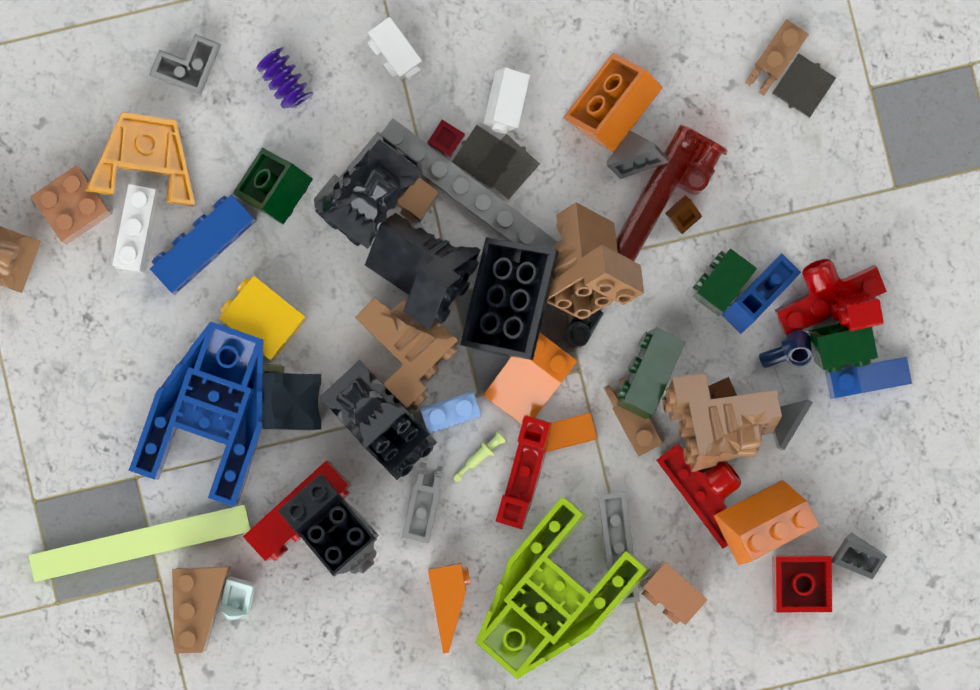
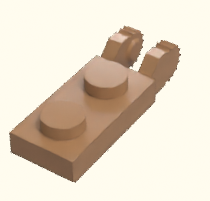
[745,19,809,96]
[604,377,663,457]

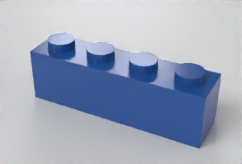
[150,194,256,295]

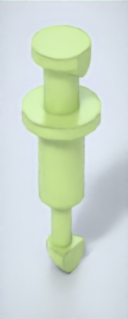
[453,431,507,482]

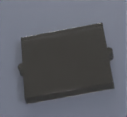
[772,53,836,118]
[452,125,517,189]
[475,134,540,200]

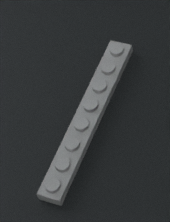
[381,118,558,249]

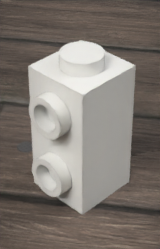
[367,17,423,81]
[483,67,530,134]

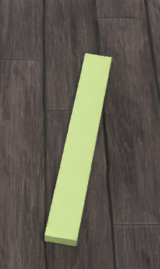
[29,504,251,582]

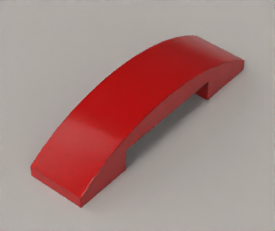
[495,415,551,530]

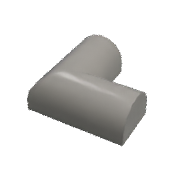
[149,34,221,96]

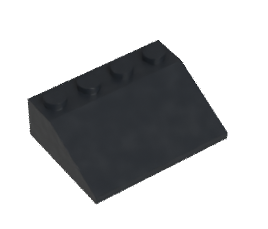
[460,237,559,360]

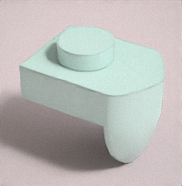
[220,576,256,620]

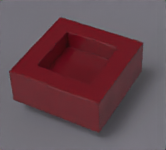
[427,119,465,158]

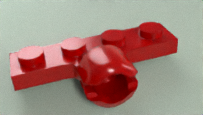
[775,259,887,336]
[656,443,741,549]

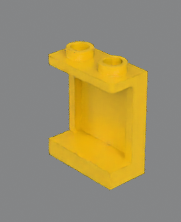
[219,275,307,361]

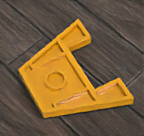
[85,112,195,207]

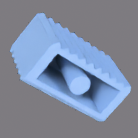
[420,391,481,434]

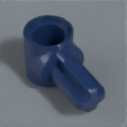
[759,330,813,368]

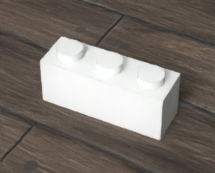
[112,184,160,273]

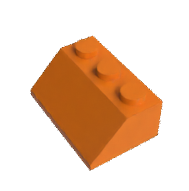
[563,53,663,152]
[714,480,819,566]

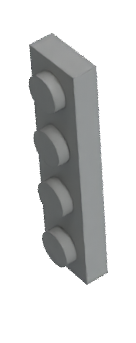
[598,491,640,604]

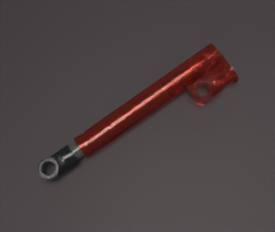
[565,125,728,348]

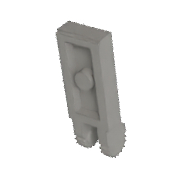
[402,462,443,543]

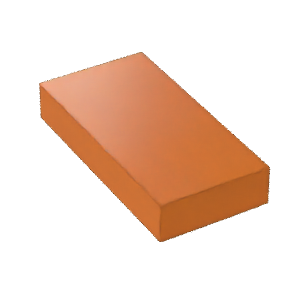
[546,413,597,452]

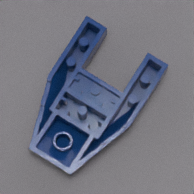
[128,321,263,507]

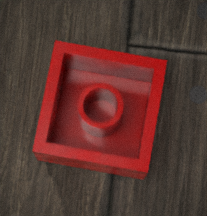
[772,555,832,613]

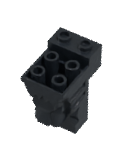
[314,132,423,249]
[365,213,481,330]
[319,360,437,480]
[278,474,379,577]

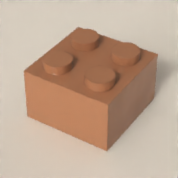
[30,165,112,245]
[640,561,708,625]

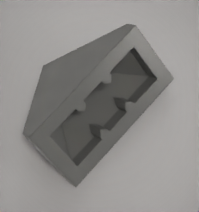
[607,130,669,179]
[773,400,813,450]
[832,532,887,579]

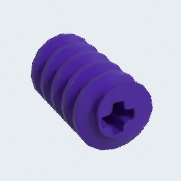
[256,47,314,109]

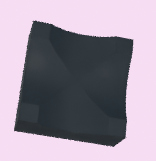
[262,372,321,430]

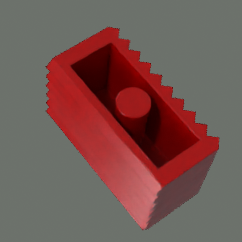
[831,291,884,331]

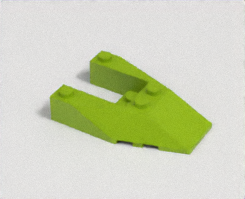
[475,496,651,679]

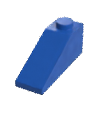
[721,253,801,334]
[825,357,912,399]

